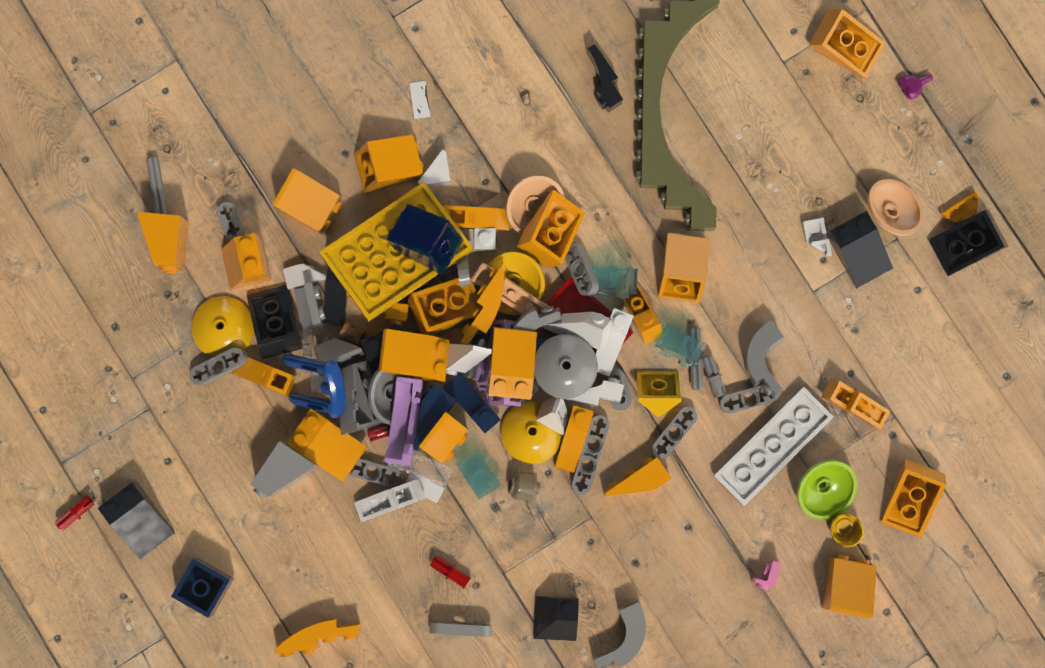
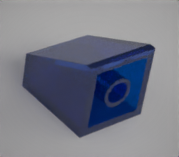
[386,204,463,275]

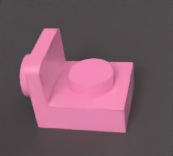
[751,560,781,590]

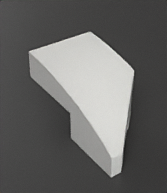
[801,217,832,257]
[283,263,326,289]

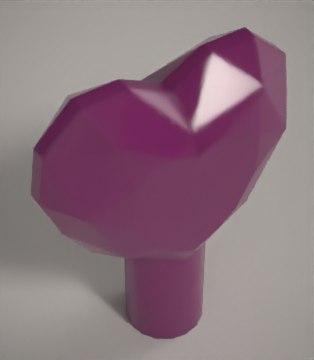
[897,73,933,100]

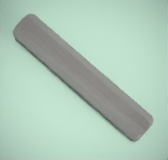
[146,157,168,214]
[689,328,703,390]

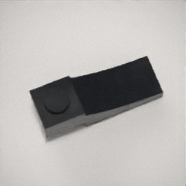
[587,44,623,113]
[323,266,348,326]

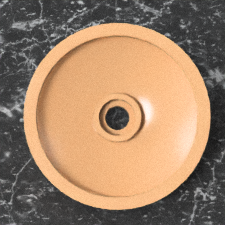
[505,175,565,235]
[867,179,924,236]

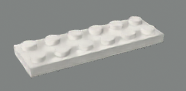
[713,387,833,506]

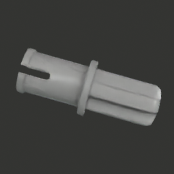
[702,355,727,398]

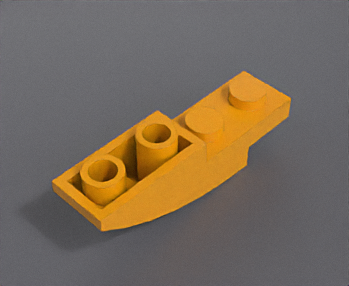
[443,205,511,230]
[460,264,506,345]
[274,618,361,657]

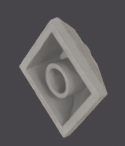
[315,337,366,366]

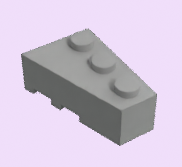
[340,361,382,435]

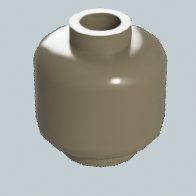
[507,472,540,501]

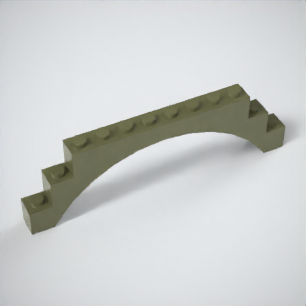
[636,0,720,231]

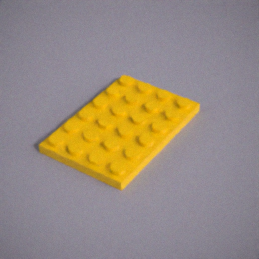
[319,182,473,322]

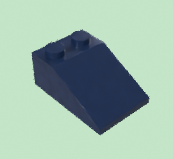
[413,384,457,452]

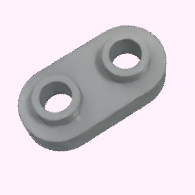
[604,369,632,411]

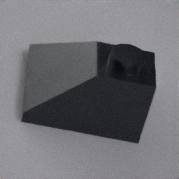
[534,596,579,641]

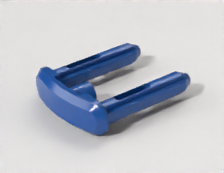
[282,354,346,418]

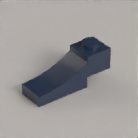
[444,373,501,434]

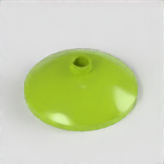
[797,460,858,520]

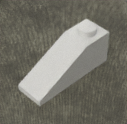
[543,312,612,350]
[446,344,492,376]

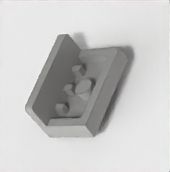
[294,282,326,330]

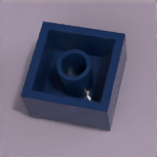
[171,558,234,618]

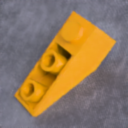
[615,277,664,345]
[230,354,297,396]
[604,456,672,496]

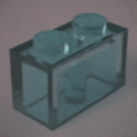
[592,266,638,298]
[655,324,708,368]
[456,450,502,500]

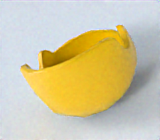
[830,513,864,547]

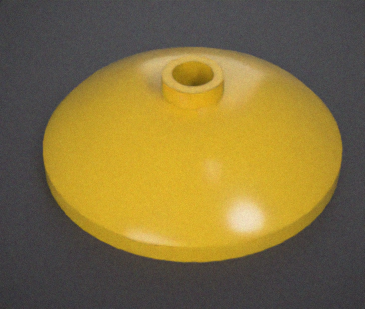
[488,252,545,315]
[191,296,254,357]
[501,400,564,464]

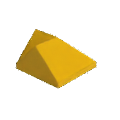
[636,371,681,418]

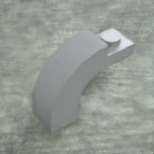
[512,306,562,331]
[746,321,784,399]
[593,601,646,668]

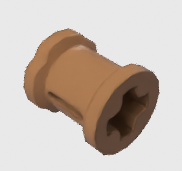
[338,322,365,347]

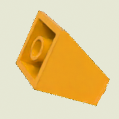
[354,134,424,194]
[272,168,343,235]
[138,212,189,275]
[221,233,272,290]
[658,233,709,303]
[822,554,877,619]

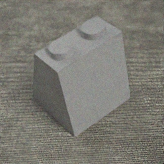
[250,441,319,498]

